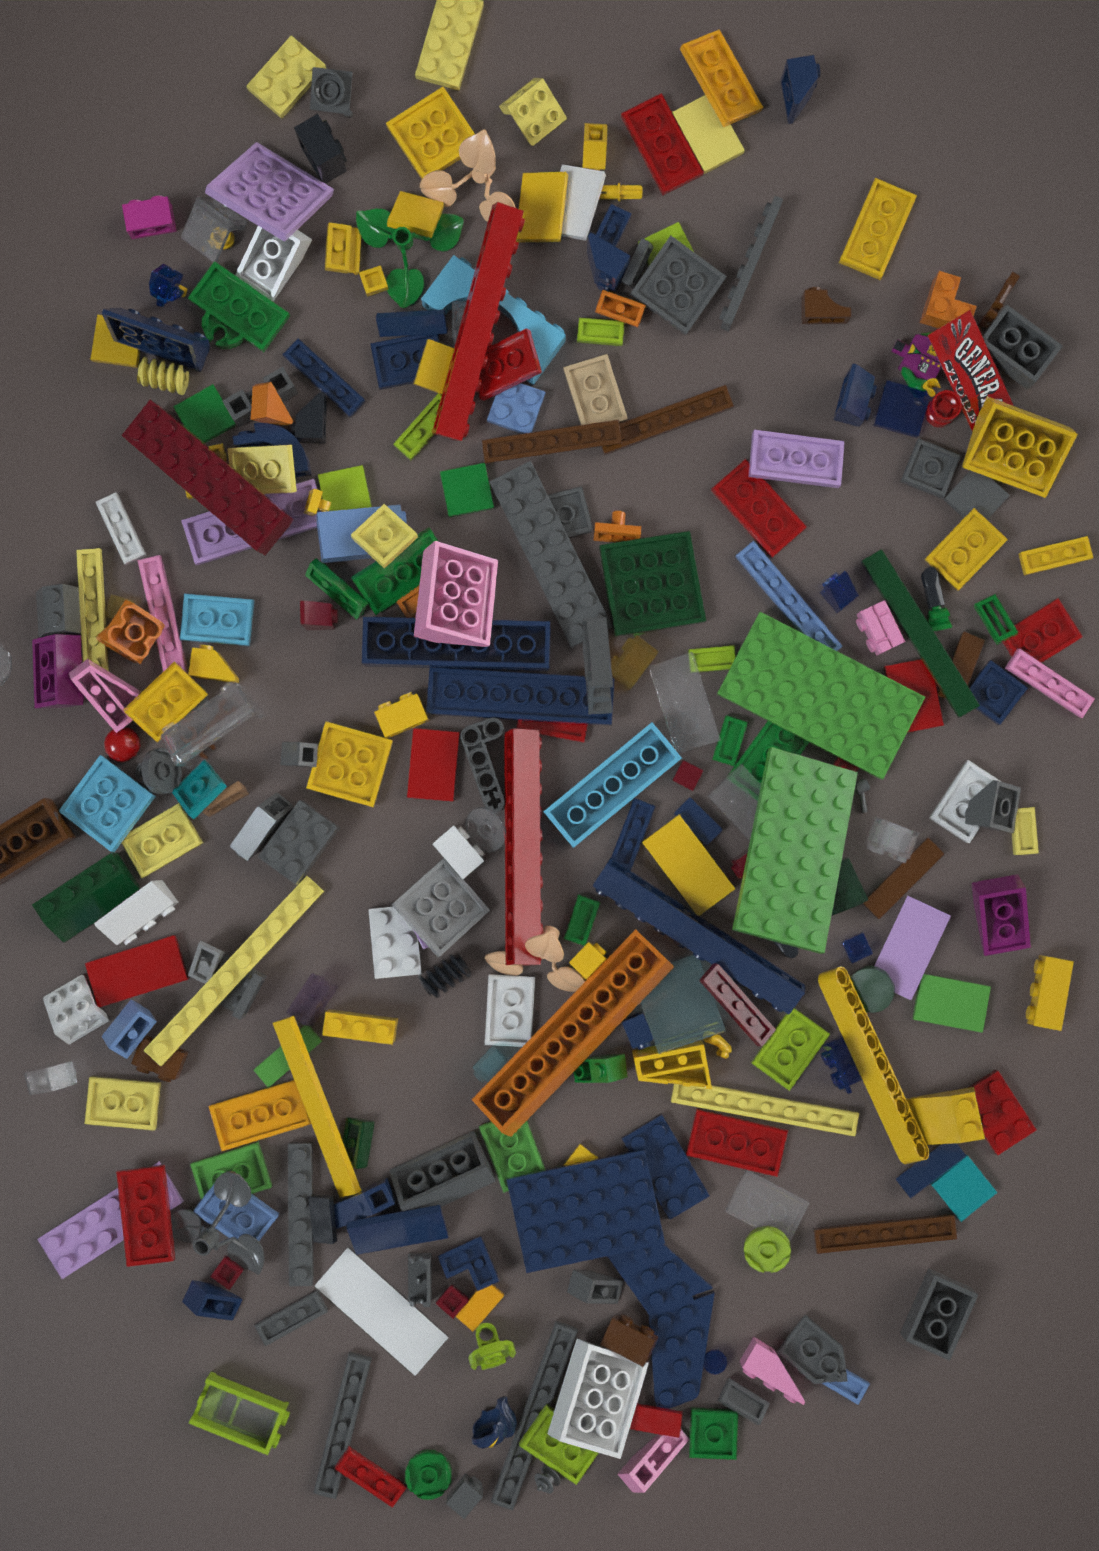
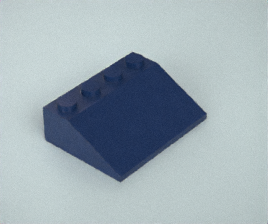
[102,308,210,372]

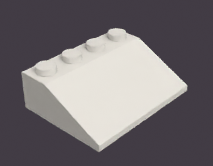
[547,1339,649,1459]

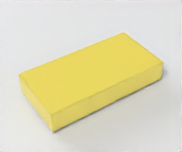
[1012,807,1039,855]

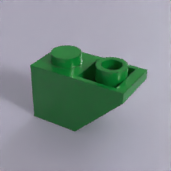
[573,1054,628,1083]

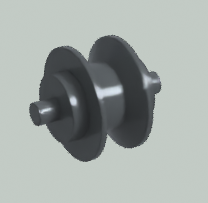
[534,1466,560,1494]

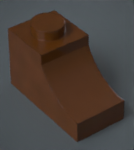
[801,287,851,324]

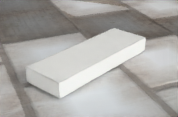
[96,492,147,565]

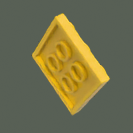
[386,87,475,179]
[306,721,393,807]

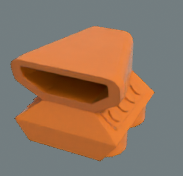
[96,600,165,664]

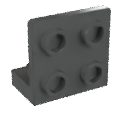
[216,955,267,1020]

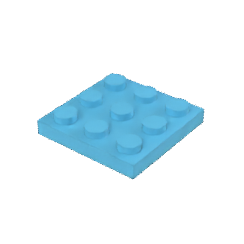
[59,755,156,852]

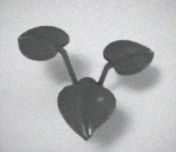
[171,1171,265,1275]

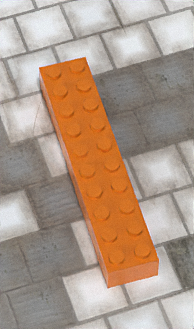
[472,929,674,1137]

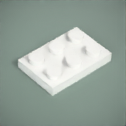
[369,907,422,979]

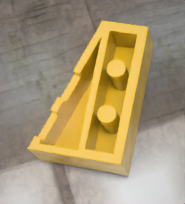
[632,1037,712,1090]

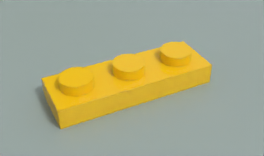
[1018,536,1093,576]

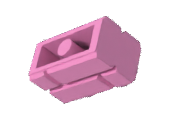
[856,600,905,656]

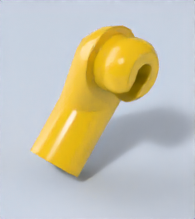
[703,1031,732,1059]

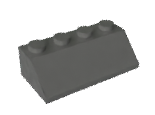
[389,1131,496,1211]

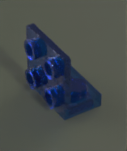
[820,1036,862,1094]

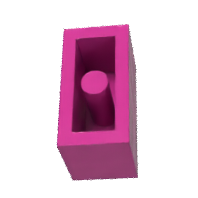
[122,195,177,240]

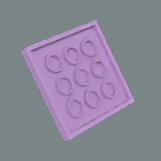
[205,142,334,242]

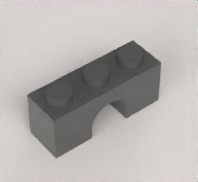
[223,367,298,428]

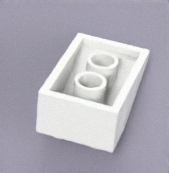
[235,226,312,302]

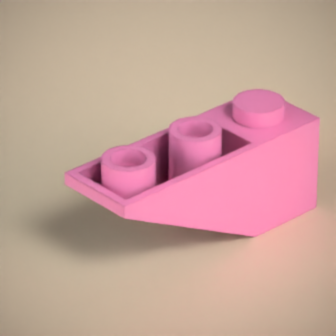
[740,1337,805,1405]

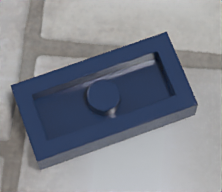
[596,204,632,247]

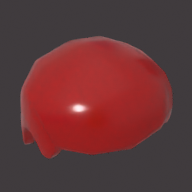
[104,727,140,763]

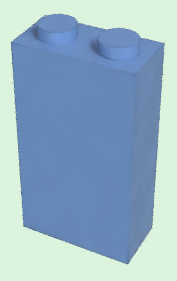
[316,505,407,563]

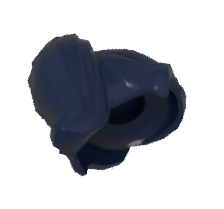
[471,1396,517,1449]

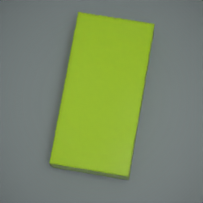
[577,318,624,346]
[688,645,736,673]

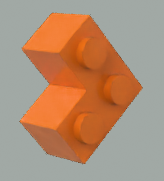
[920,271,977,329]

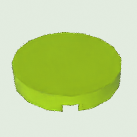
[744,1226,791,1273]

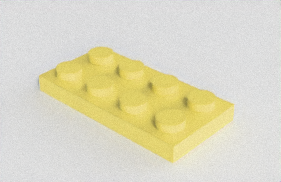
[415,0,484,91]

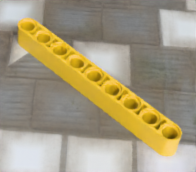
[818,967,929,1164]

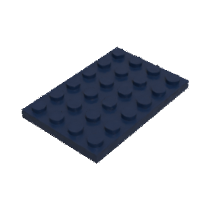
[506,1148,665,1273]

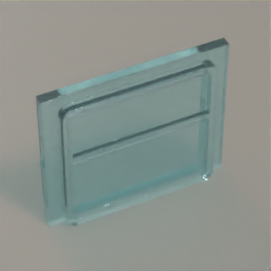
[640,955,726,1054]

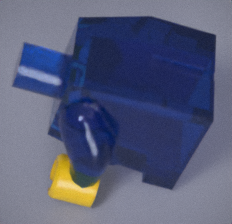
[149,263,188,307]

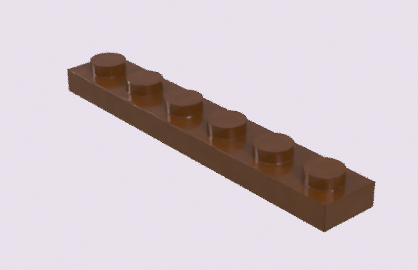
[601,385,734,455]
[482,419,622,464]
[813,1214,957,1254]

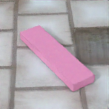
[1005,649,1095,718]

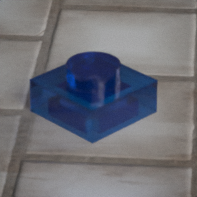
[841,932,873,964]

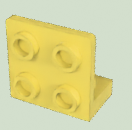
[499,78,567,146]

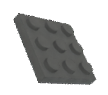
[630,236,727,335]

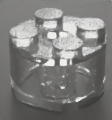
[865,817,920,863]

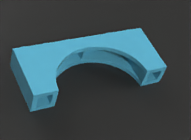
[421,255,566,385]

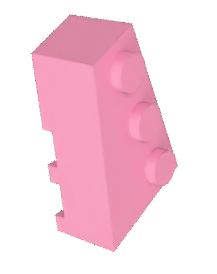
[69,659,141,733]

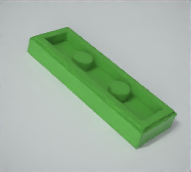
[253,1023,323,1088]

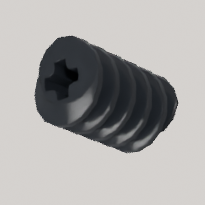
[418,951,471,998]

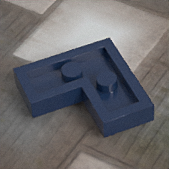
[438,1236,500,1291]

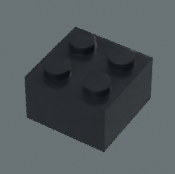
[294,113,347,184]

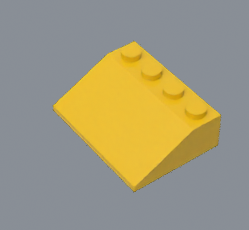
[962,396,1078,498]

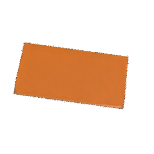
[595,290,646,328]

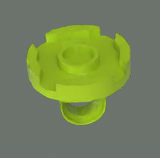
[468,1323,516,1370]

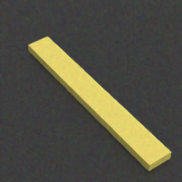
[671,1084,859,1136]

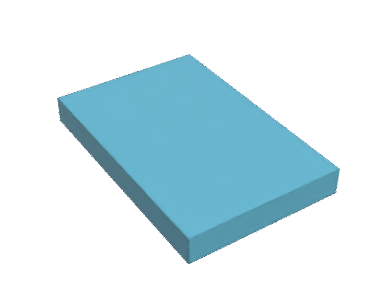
[180,594,254,646]

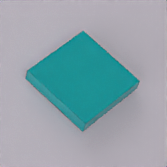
[172,759,227,819]
[931,1155,997,1222]

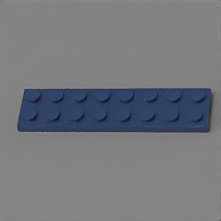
[426,667,615,726]

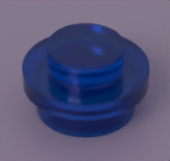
[704,1350,727,1375]

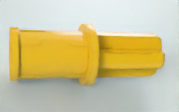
[599,183,643,202]

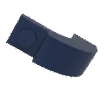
[232,423,312,478]

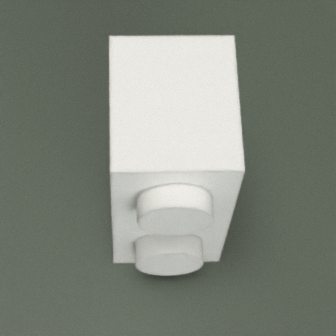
[433,826,485,879]

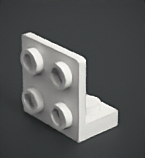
[43,975,109,1044]

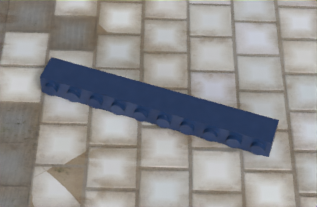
[592,858,805,1015]

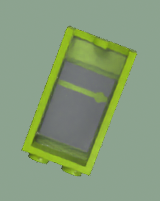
[189,1371,290,1455]

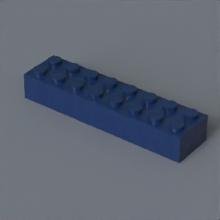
[362,617,550,671]

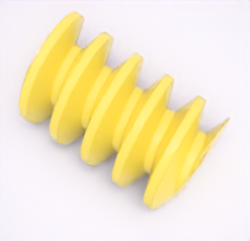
[137,356,189,395]

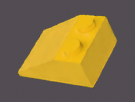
[906,1087,985,1145]

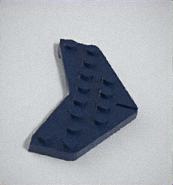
[607,1244,715,1409]

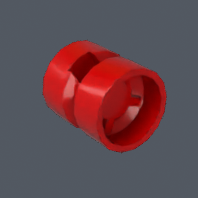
[925,390,962,428]

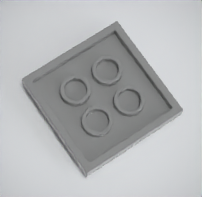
[391,858,490,957]

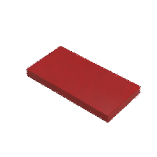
[621,93,704,195]
[711,459,807,558]
[85,935,189,1008]
[686,1108,788,1177]
[116,1165,176,1267]

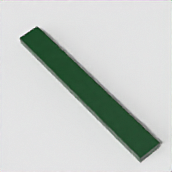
[861,549,980,718]

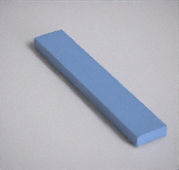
[735,541,842,651]

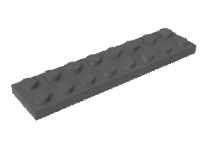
[490,461,613,648]

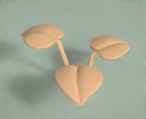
[420,129,516,222]
[484,926,586,992]

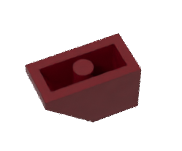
[300,601,338,630]

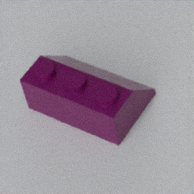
[32,634,84,709]

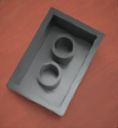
[982,305,1063,390]
[258,800,340,884]
[900,1268,978,1361]

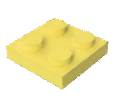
[351,504,418,569]

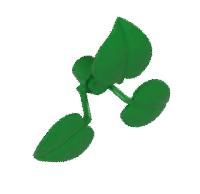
[356,208,464,308]

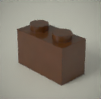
[601,1314,658,1367]

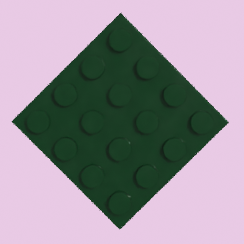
[599,531,706,637]

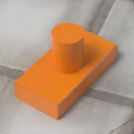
[593,511,641,543]

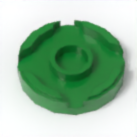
[405,1449,452,1500]

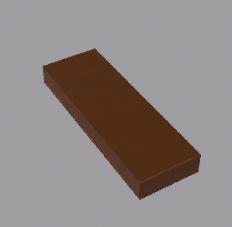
[938,632,985,699]

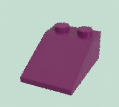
[972,874,1031,956]

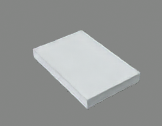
[560,164,606,241]
[929,760,1000,843]
[485,974,535,1047]

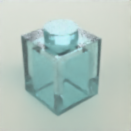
[472,1045,509,1083]

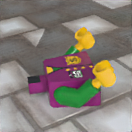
[891,332,941,397]

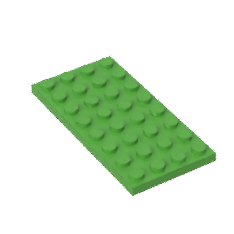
[717,612,925,780]
[732,747,858,954]

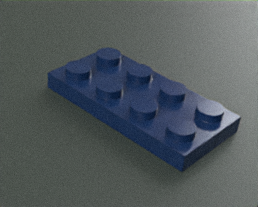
[621,1113,710,1220]

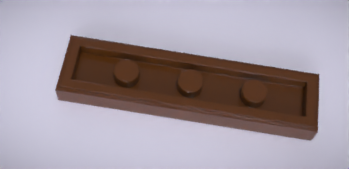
[861,838,944,919]

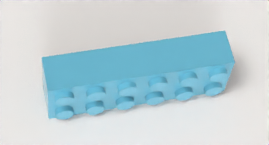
[543,722,682,848]

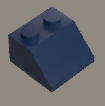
[780,55,821,124]
[587,232,630,294]
[833,363,877,427]

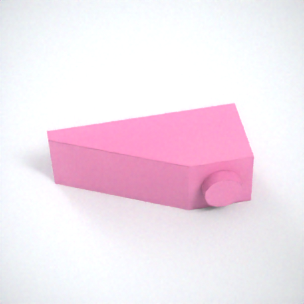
[618,1429,690,1493]

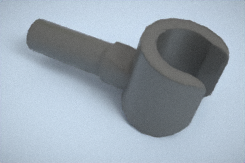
[855,779,870,813]

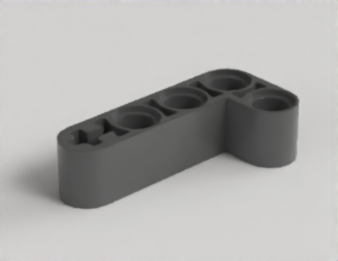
[461,718,505,813]

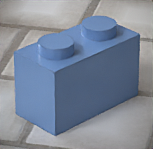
[102,999,157,1059]

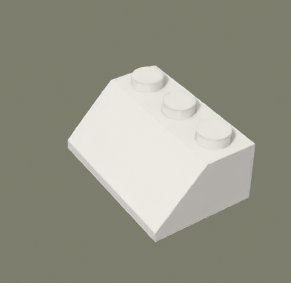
[94,880,179,946]

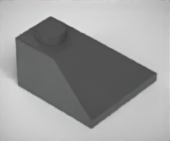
[965,780,1021,833]

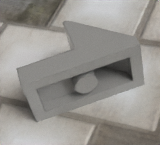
[188,941,226,984]

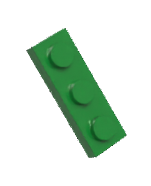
[305,558,368,620]

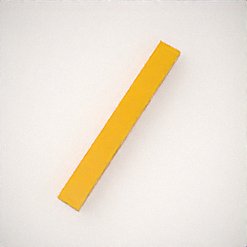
[272,1015,362,1197]

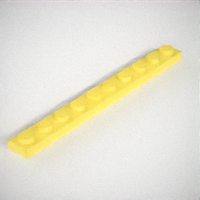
[143,876,324,1066]

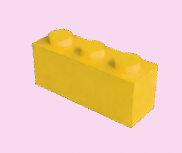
[1026,955,1074,1031]
[322,1009,398,1045]

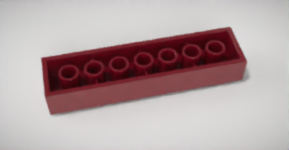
[121,399,294,556]

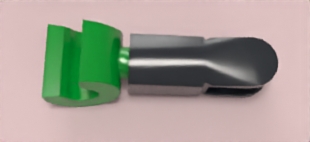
[921,567,952,631]

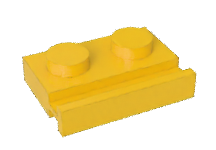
[325,222,361,275]

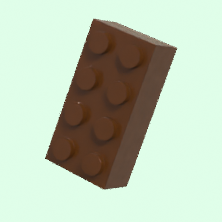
[0,798,76,885]

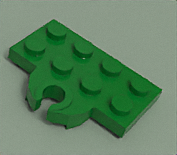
[188,261,290,353]

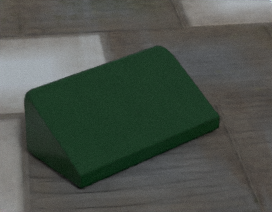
[342,1117,375,1169]

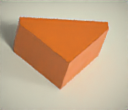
[251,382,294,426]

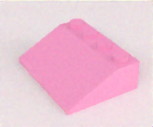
[414,541,498,647]

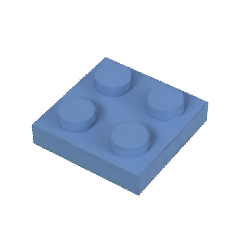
[487,383,546,434]

